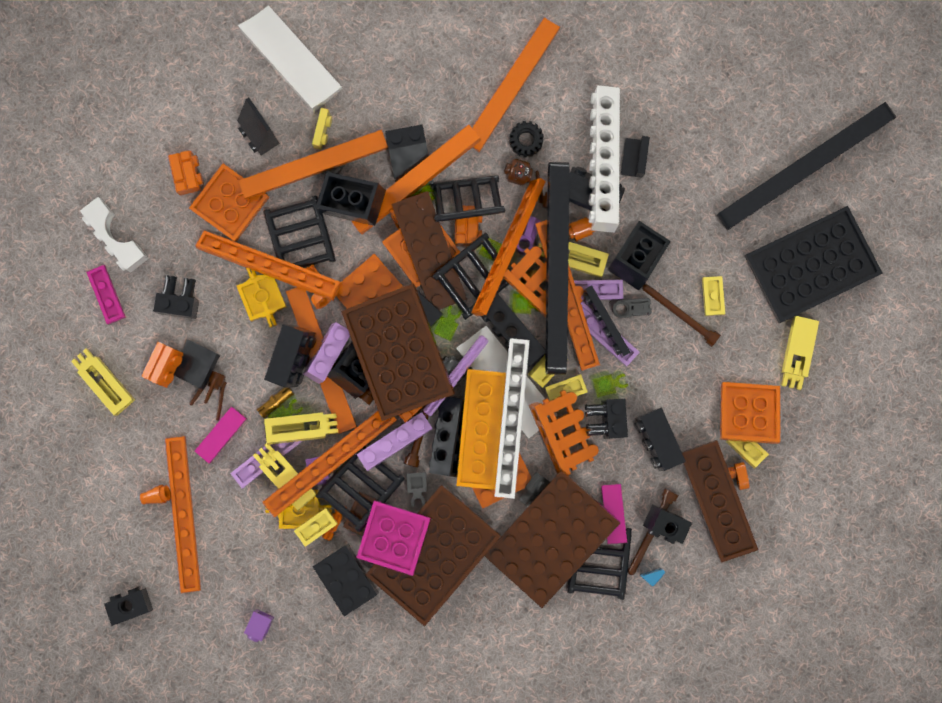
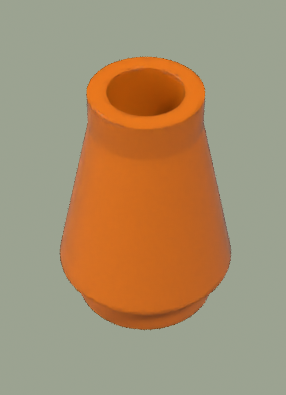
[140,485,171,505]

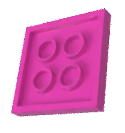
[356,501,431,576]

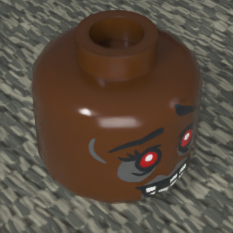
[504,159,533,186]

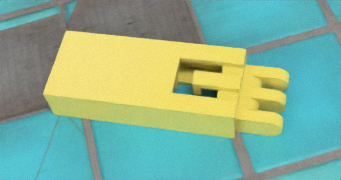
[538,242,609,278]
[781,316,819,390]
[71,348,135,416]
[264,412,339,445]
[253,443,317,511]

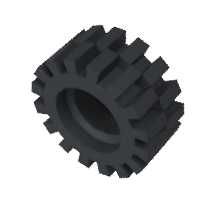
[509,121,544,158]

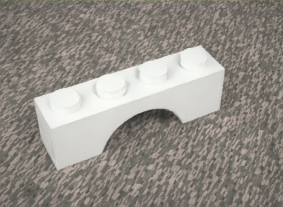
[80,197,149,272]

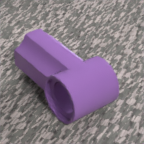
[516,216,541,255]

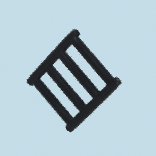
[430,175,505,222]
[264,195,336,268]
[432,232,511,320]
[315,446,405,532]
[567,528,632,600]

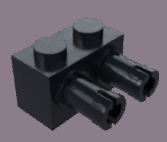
[153,275,199,319]
[585,399,628,439]

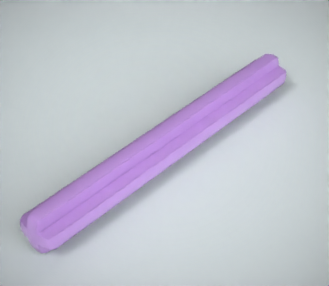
[423,335,488,416]

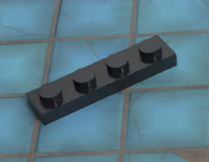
[583,285,631,358]

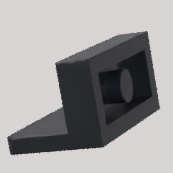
[620,136,650,178]

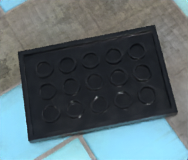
[745,206,883,323]

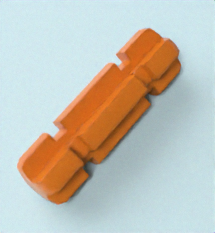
[322,505,347,541]

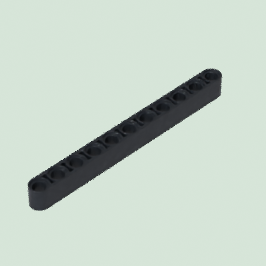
[717,102,897,231]
[545,162,570,375]

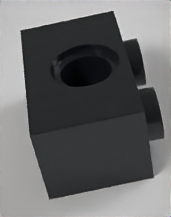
[643,504,692,544]
[104,587,153,626]

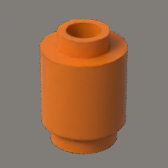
[569,217,596,241]

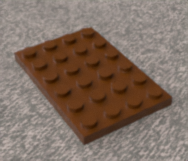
[341,284,455,421]
[485,470,620,608]
[365,485,501,627]

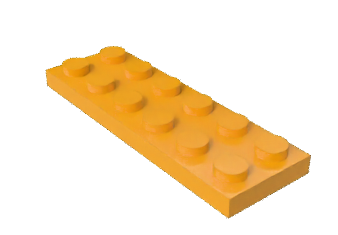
[456,369,506,490]

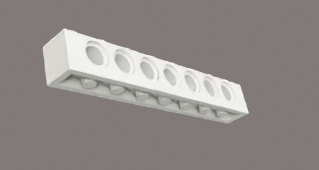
[589,85,620,233]
[495,339,530,499]

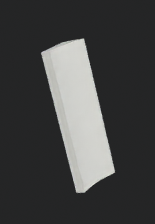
[238,5,342,113]
[456,326,558,439]

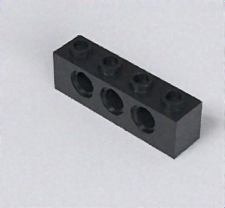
[480,293,545,368]
[429,397,464,477]

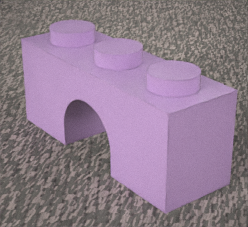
[303,322,350,384]

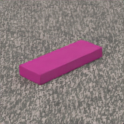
[86,265,126,325]
[194,407,247,464]
[601,484,627,544]

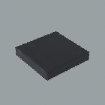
[174,340,220,390]

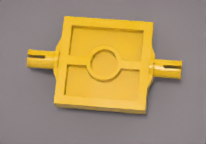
[236,268,287,328]
[265,489,332,529]

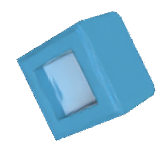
[640,568,665,587]

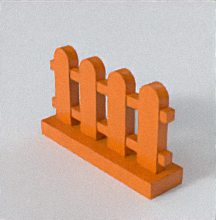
[503,246,584,318]
[529,390,599,475]

